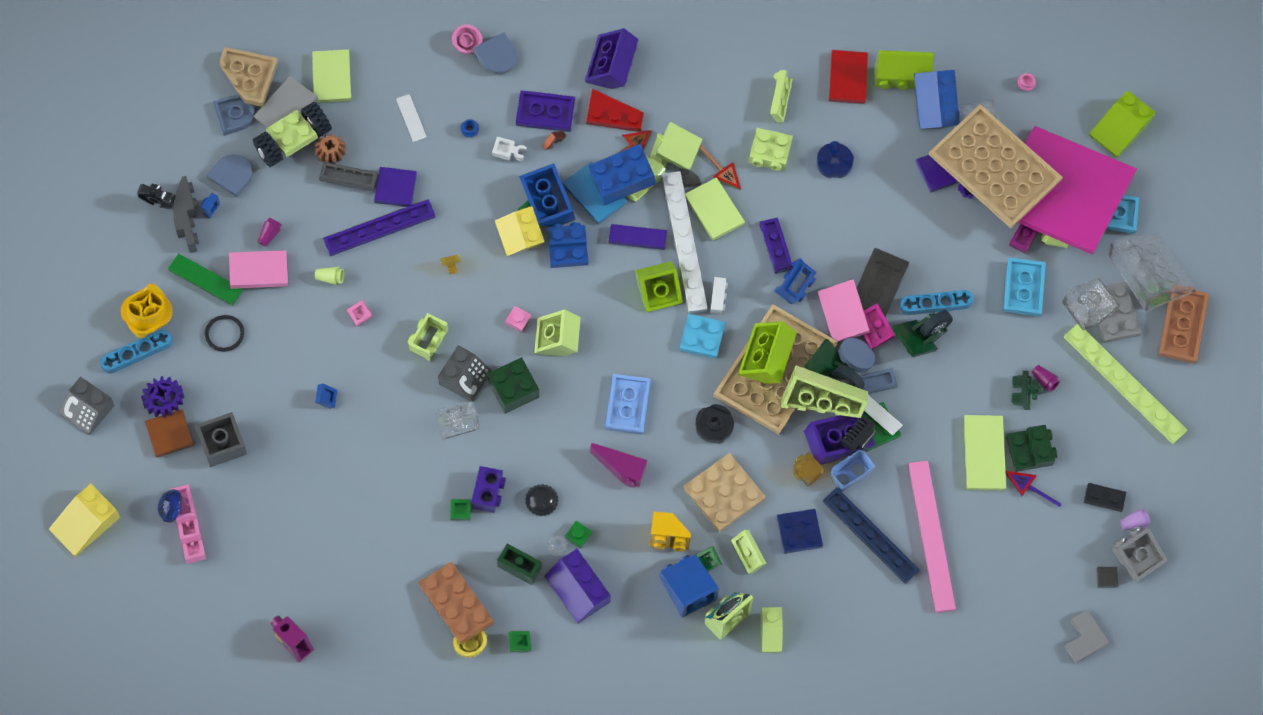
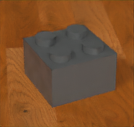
[195,412,247,467]

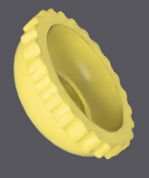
[453,631,487,658]

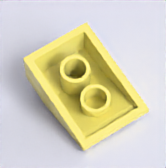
[49,483,121,557]

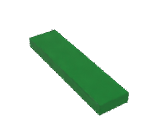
[168,253,243,306]

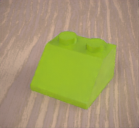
[635,261,683,312]

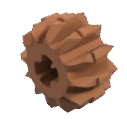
[315,133,346,164]

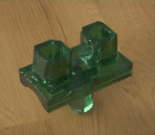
[1011,371,1043,410]

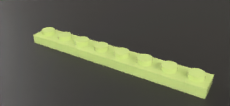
[1064,323,1188,444]

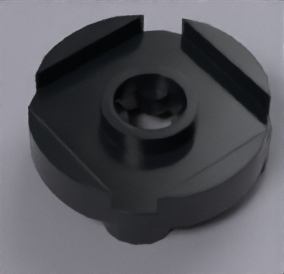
[137,184,175,209]
[695,404,734,444]

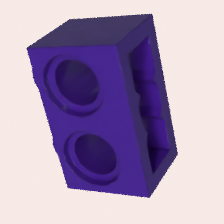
[471,466,506,513]

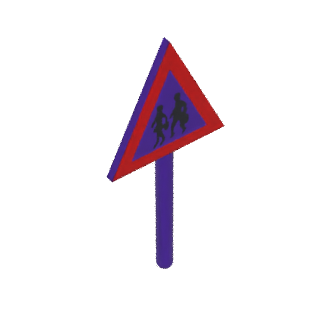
[1005,471,1061,507]

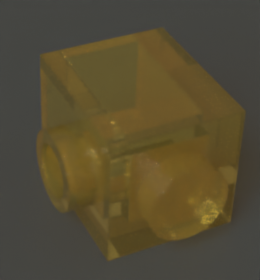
[793,452,824,487]

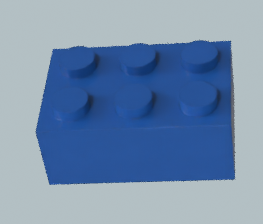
[588,144,656,205]

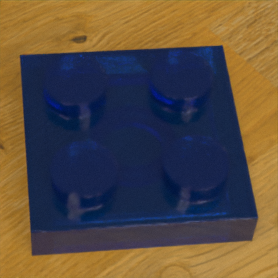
[776,509,823,554]

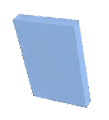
[605,374,651,434]

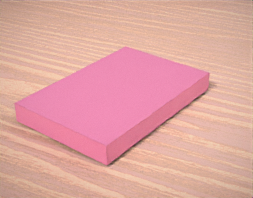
[229,250,288,289]
[818,279,870,343]

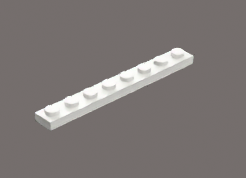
[662,171,708,314]

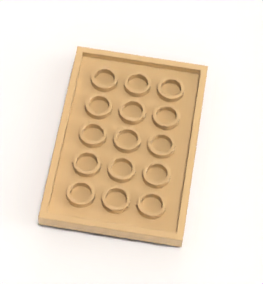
[929,104,1063,229]
[713,304,838,435]

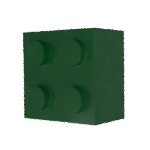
[487,357,539,414]

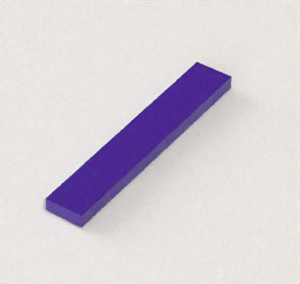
[323,199,436,257]

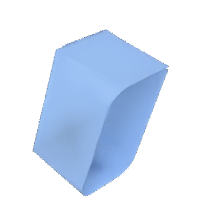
[830,450,875,492]

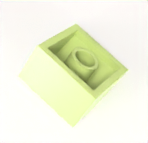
[534,309,581,356]

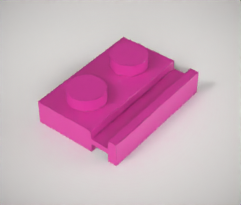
[864,304,896,350]

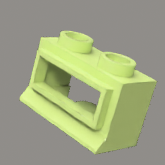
[408,313,448,361]

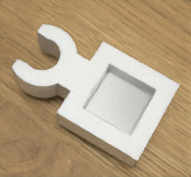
[492,137,527,161]

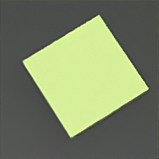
[656,122,703,172]

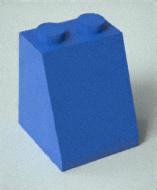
[660,554,719,618]

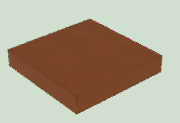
[145,409,194,458]

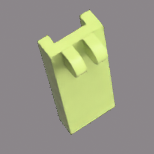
[770,70,793,123]

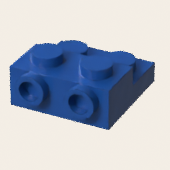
[548,222,588,268]

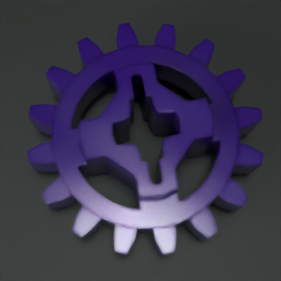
[141,376,185,418]

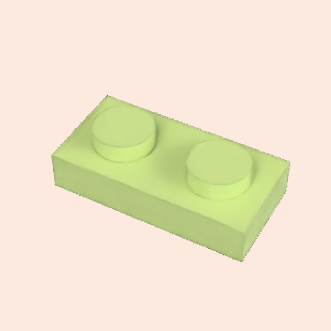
[731,530,766,574]

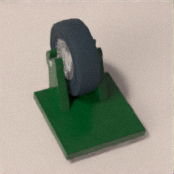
[891,310,953,358]
[804,339,865,389]

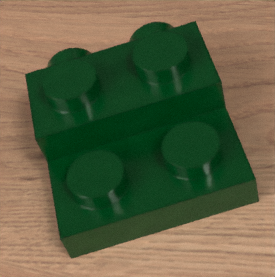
[1006,424,1057,472]

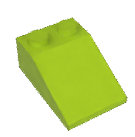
[1089,90,1156,158]

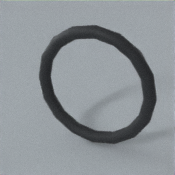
[205,315,245,352]

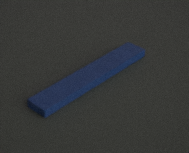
[823,488,920,584]

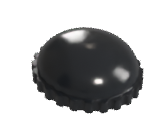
[525,484,559,516]

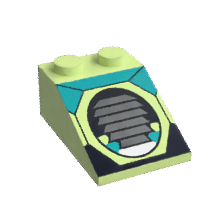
[704,592,754,640]

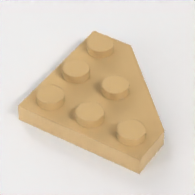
[219,47,278,107]

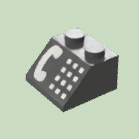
[438,345,492,402]
[59,376,115,435]

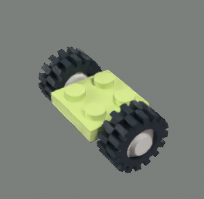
[252,102,332,167]

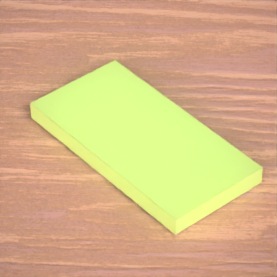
[964,415,1006,491]

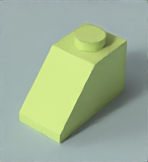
[760,607,783,653]

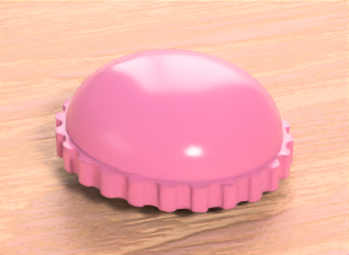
[452,24,483,54]

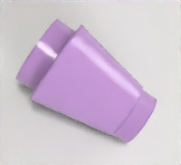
[1120,509,1151,531]

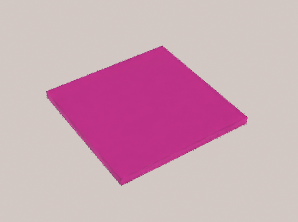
[989,126,1137,255]

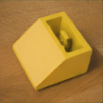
[650,511,691,552]

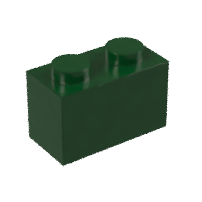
[497,543,542,585]

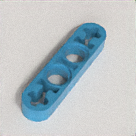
[900,290,973,315]
[100,330,172,373]

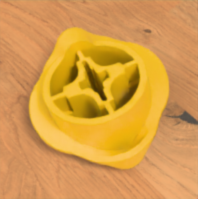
[120,283,173,338]

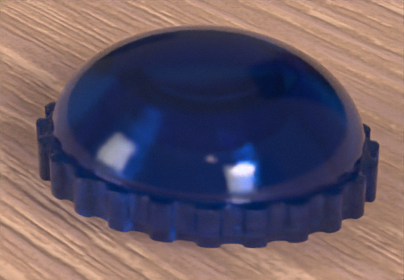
[157,489,182,523]

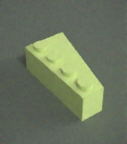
[781,365,868,418]

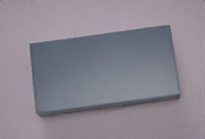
[860,368,898,394]

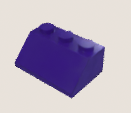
[585,28,639,89]
[544,549,611,624]

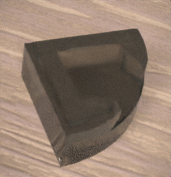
[679,169,701,188]

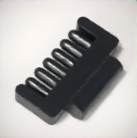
[840,415,876,452]

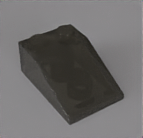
[857,248,910,318]

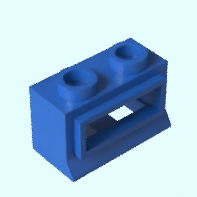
[774,258,816,304]

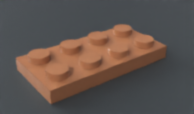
[1158,285,1209,364]
[418,562,494,645]

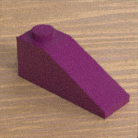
[590,443,647,487]

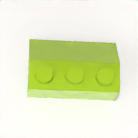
[875,50,934,90]
[738,321,797,384]

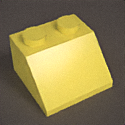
[495,206,544,256]

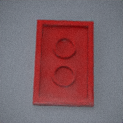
[829,50,868,104]

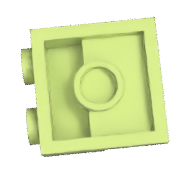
[749,128,793,171]

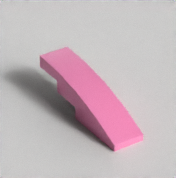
[170,484,206,564]

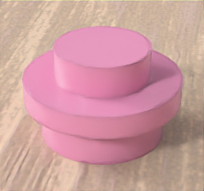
[1017,73,1036,91]

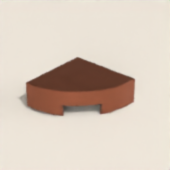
[542,131,566,150]

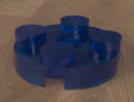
[816,141,854,179]

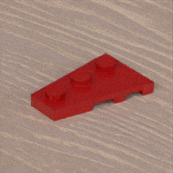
[586,88,644,132]

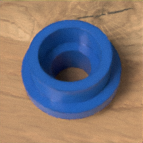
[461,119,479,137]

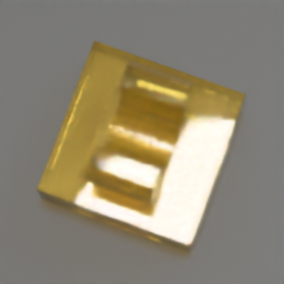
[440,254,461,275]

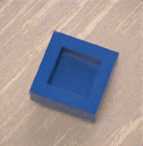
[201,192,220,218]
[315,383,337,409]

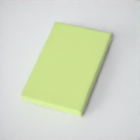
[312,49,351,103]
[685,178,745,241]

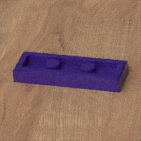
[759,217,793,274]
[609,224,667,250]

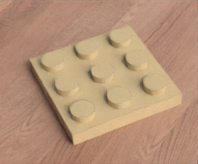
[683,453,766,533]

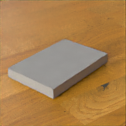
[254,76,318,128]

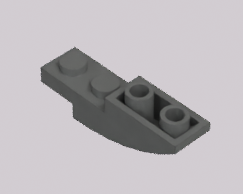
[174,176,199,253]

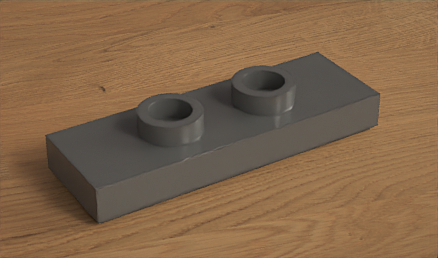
[319,162,378,192]

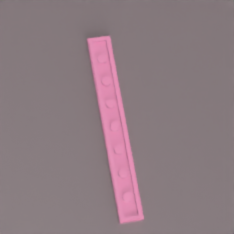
[908,461,956,613]

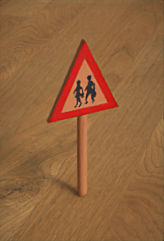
[699,145,741,190]

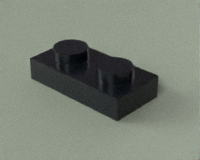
[1083,483,1126,512]

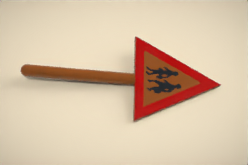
[618,130,652,153]

